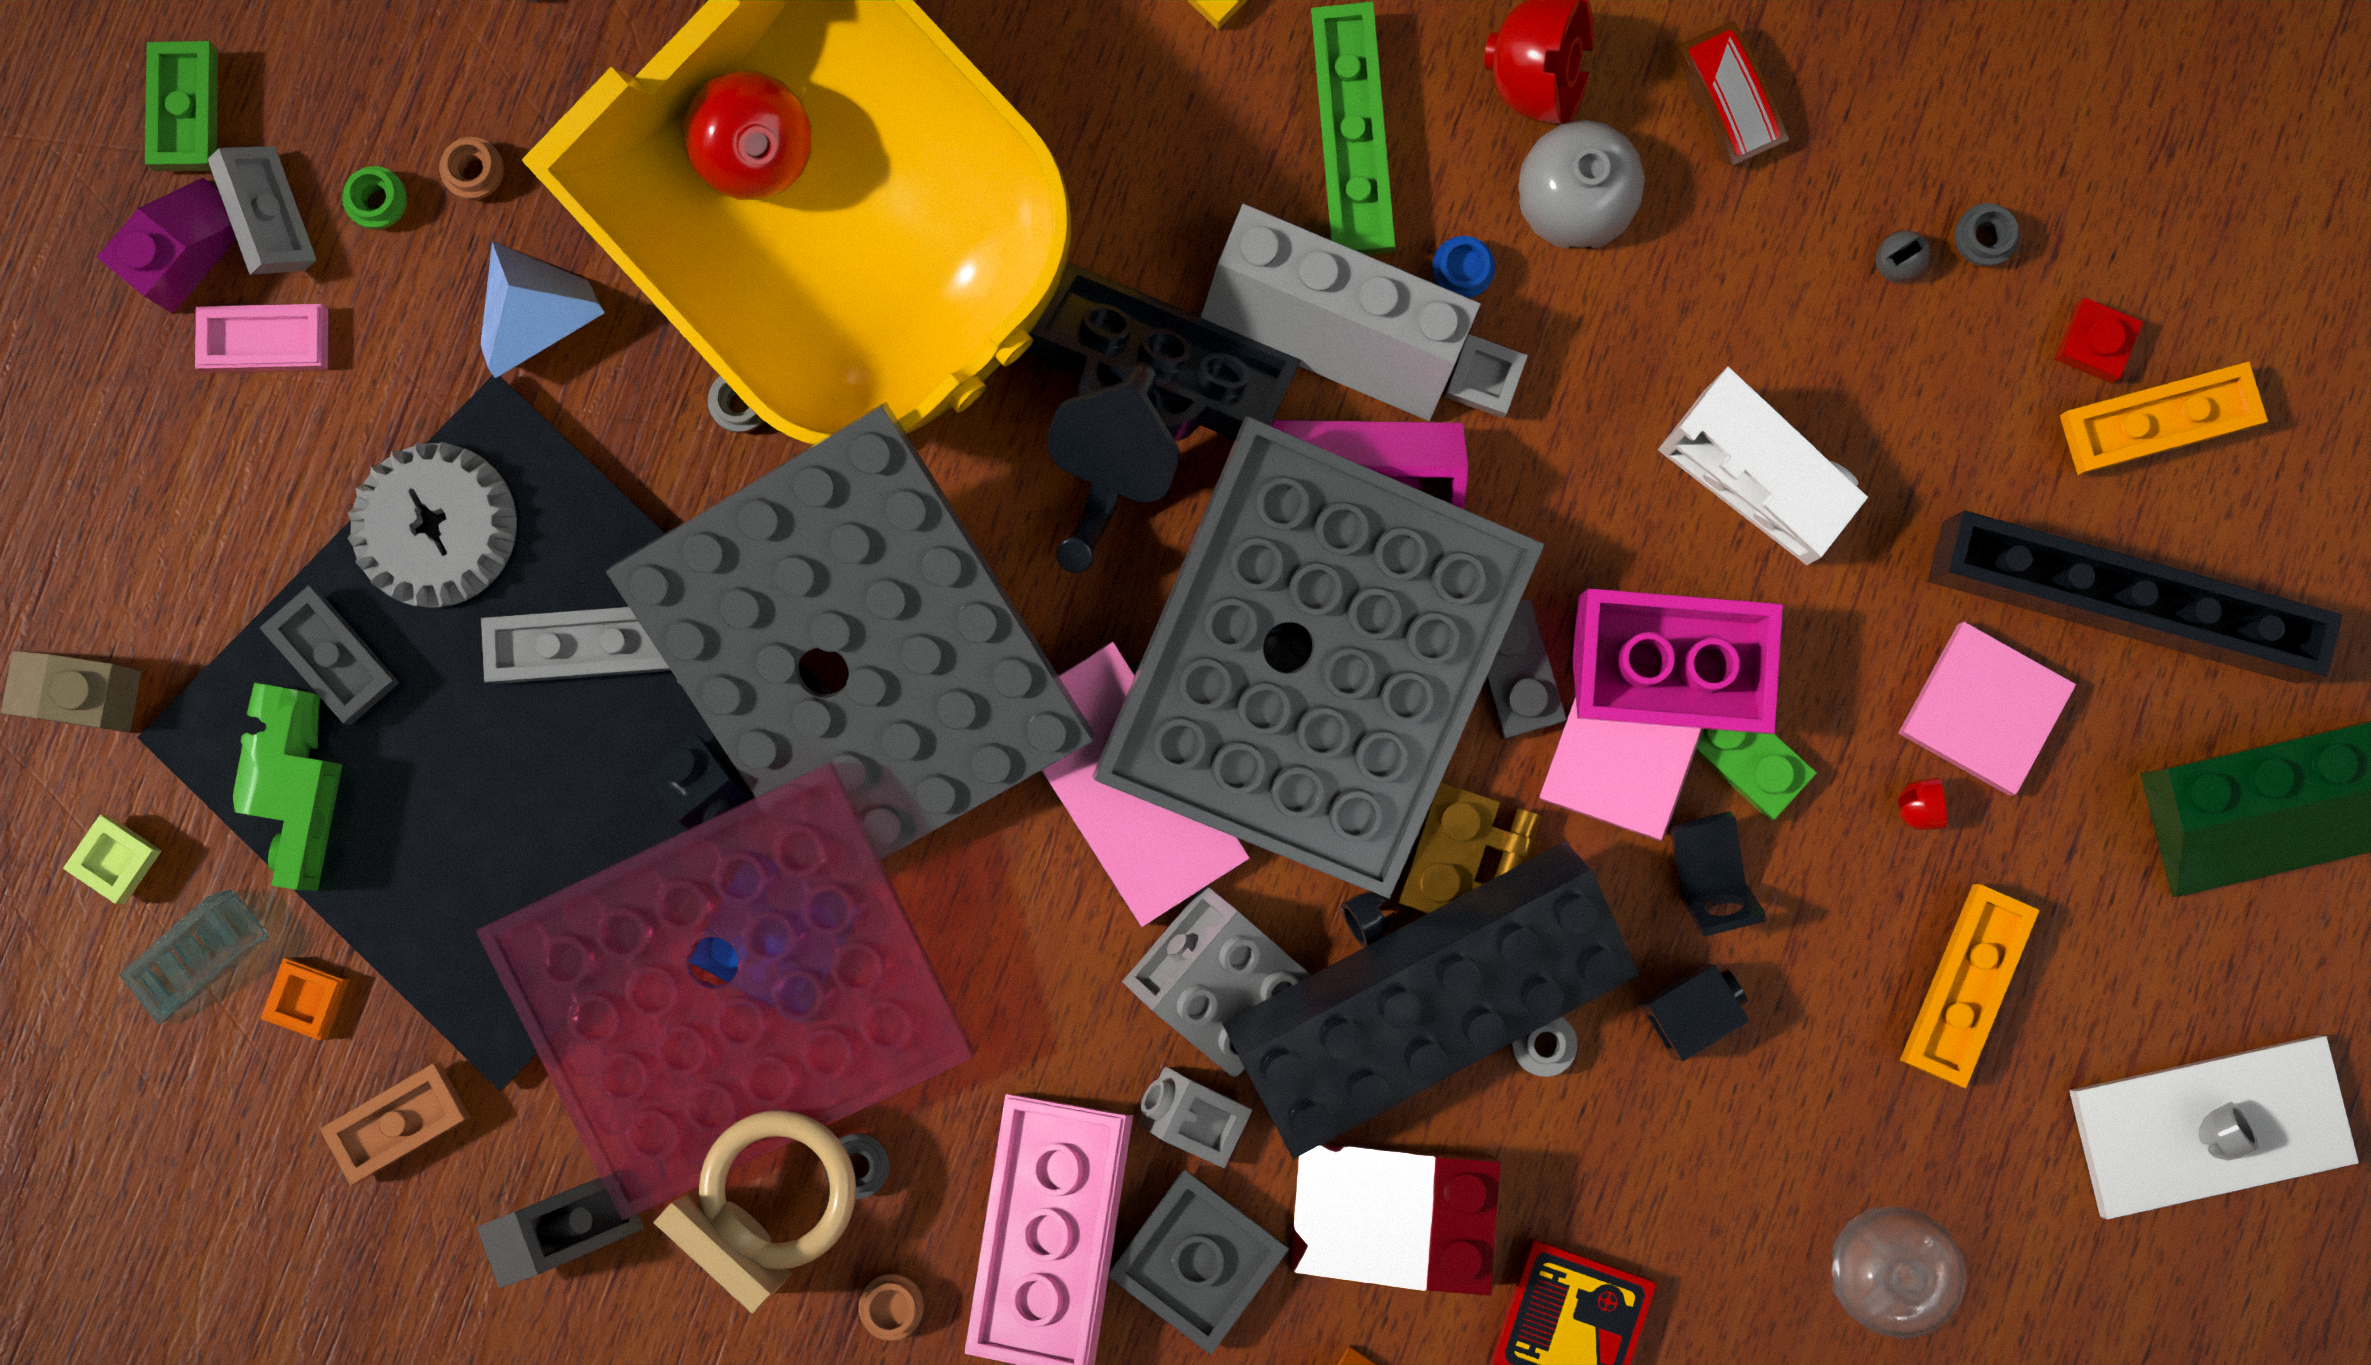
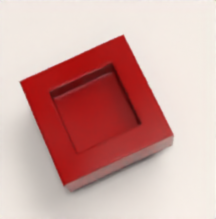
[2054,298,2143,384]

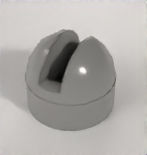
[2199,1102,2259,1161]

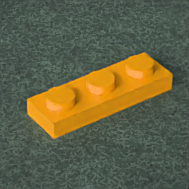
[2059,362,2268,475]
[1900,884,2040,1088]

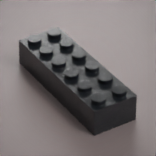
[1222,841,1639,1160]

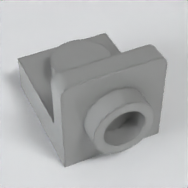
[1138,1067,1252,1168]

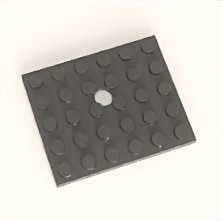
[606,402,1095,891]
[1093,416,1545,899]

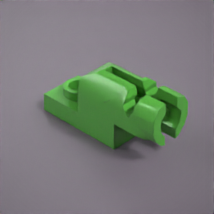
[233,683,342,891]

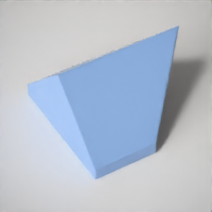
[480,241,605,378]

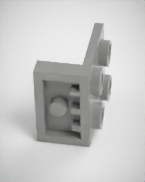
[1122,886,1311,1077]

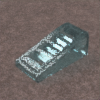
[119,890,268,1024]

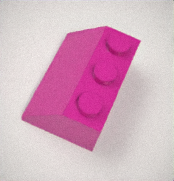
[1272,420,1468,509]
[1573,589,1783,734]

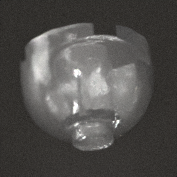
[1831,1206,1967,1339]

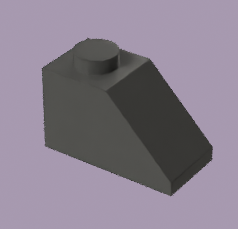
[476,1168,645,1288]

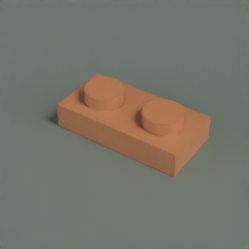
[320,1062,471,1186]

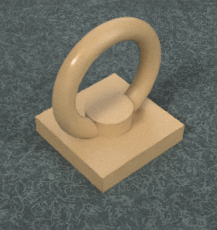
[653,1110,856,1314]

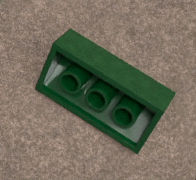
[2140,720,2371,897]

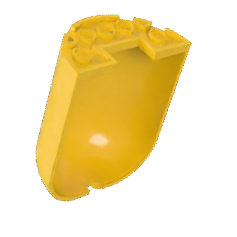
[522,0,1071,445]

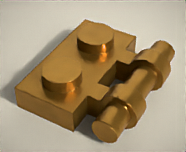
[1397,782,1542,913]

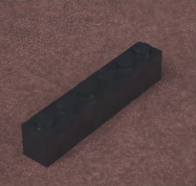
[1927,510,2343,684]

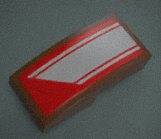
[1674,21,1789,166]

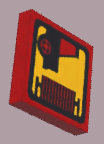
[1490,1238,1657,1365]

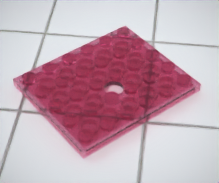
[476,761,975,1220]

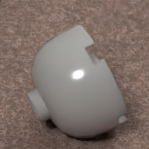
[1518,119,1645,249]

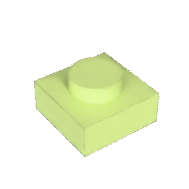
[63,815,162,904]

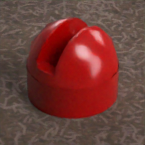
[1898,778,1947,830]

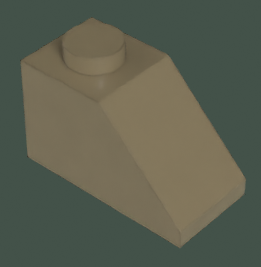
[1,651,142,733]

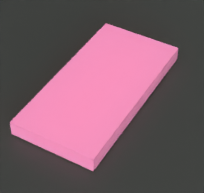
[1042,641,1249,927]
[965,1094,1133,1365]

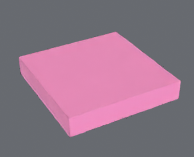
[1898,622,2076,796]
[1539,697,1703,842]

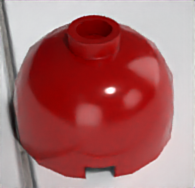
[1484,0,1594,124]
[683,70,811,200]

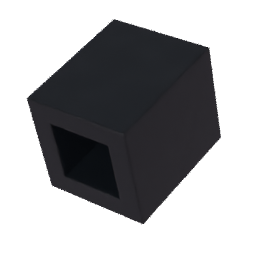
[1638,964,1749,1061]

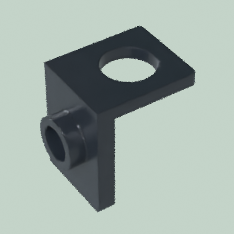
[1670,811,1766,936]

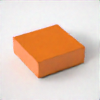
[260,958,350,1040]

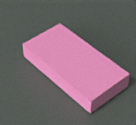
[195,304,328,373]

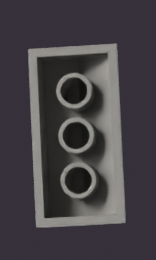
[1201,204,1481,421]

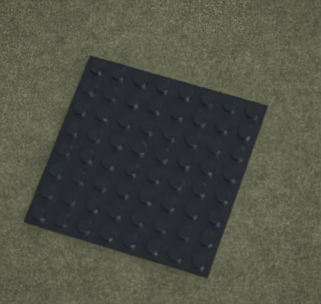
[137,375,833,1091]

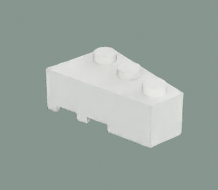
[1658,367,1868,565]

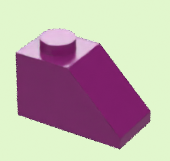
[96,177,237,314]

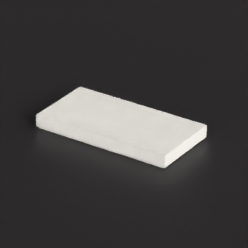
[2069,1035,2359,1219]

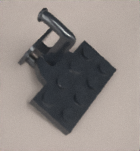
[1025,263,1301,573]

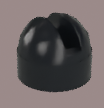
[1341,891,1396,948]

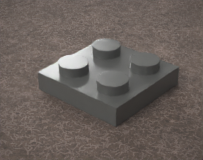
[1108,1168,1289,1355]

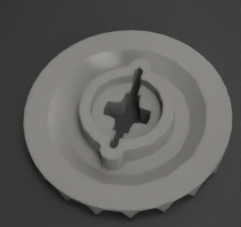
[347,442,517,608]

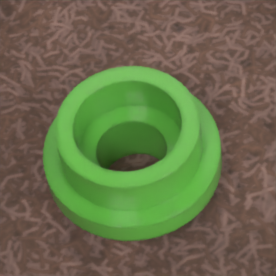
[342,166,407,230]

